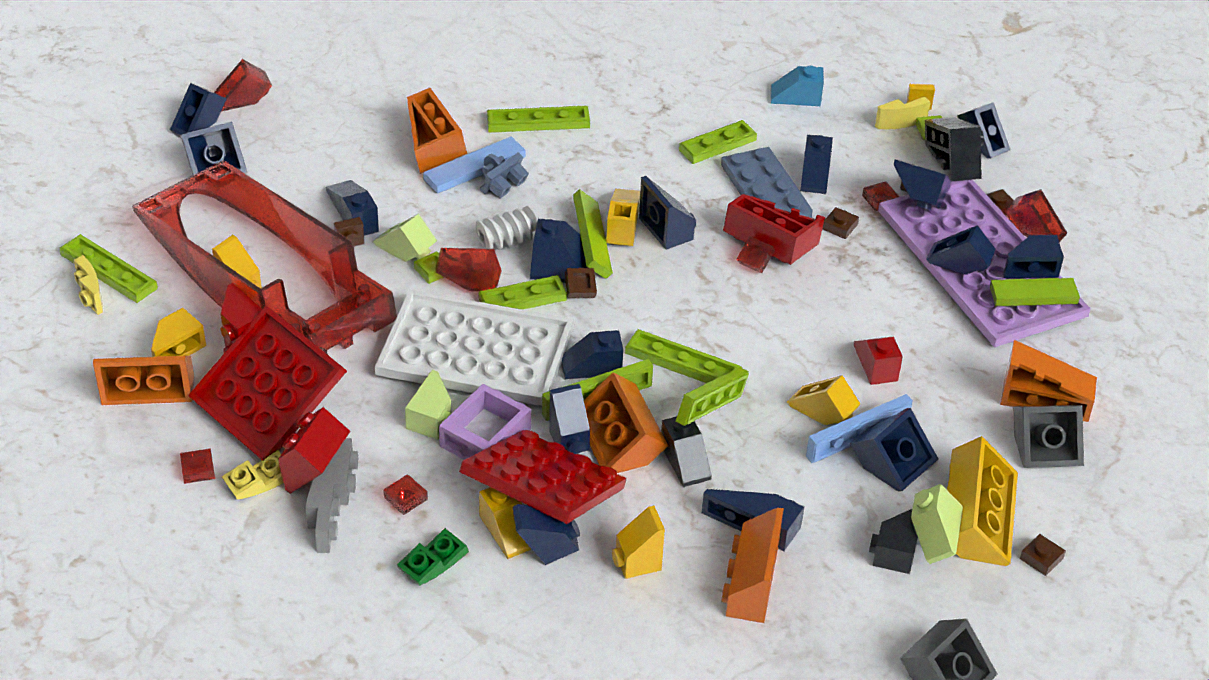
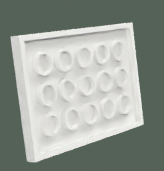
[375,289,574,406]

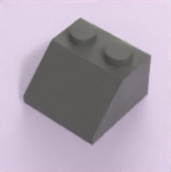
[1013,405,1084,468]
[900,619,998,680]

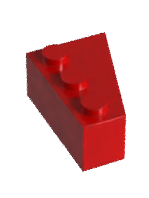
[723,194,825,265]

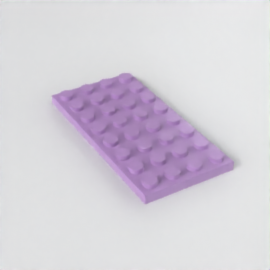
[878,180,1091,347]

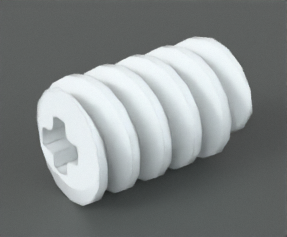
[476,206,537,253]

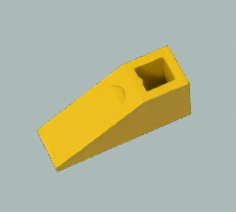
[606,188,640,246]

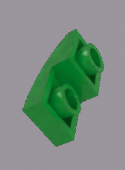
[397,528,469,586]

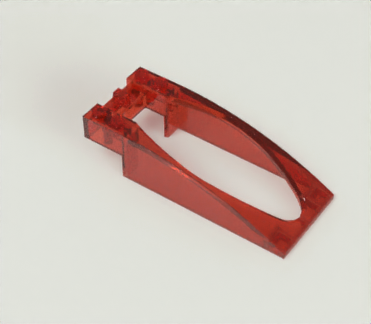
[132,160,397,355]

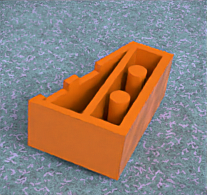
[407,88,467,174]
[1000,340,1097,422]

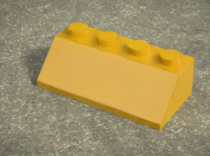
[947,436,1018,566]

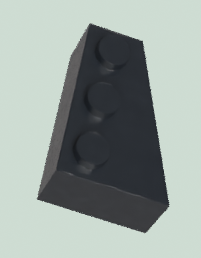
[925,117,984,182]

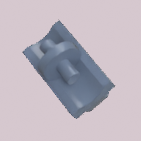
[480,152,529,199]

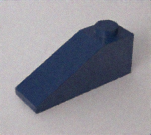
[326,180,379,236]
[702,489,804,551]

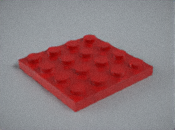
[188,305,347,461]
[459,430,627,524]

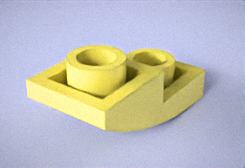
[875,97,930,129]
[74,255,103,315]
[221,450,284,500]

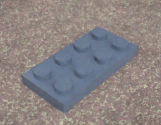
[721,147,813,218]

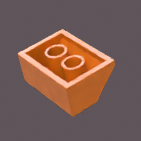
[93,356,194,405]
[584,372,669,473]
[721,507,784,623]

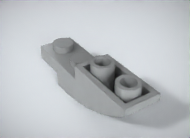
[305,438,358,553]

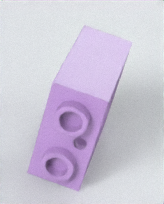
[439,384,531,460]

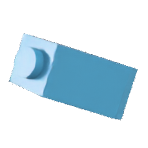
[771,66,824,107]

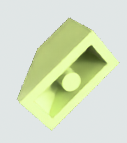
[373,214,437,262]
[405,369,452,440]
[911,484,963,564]

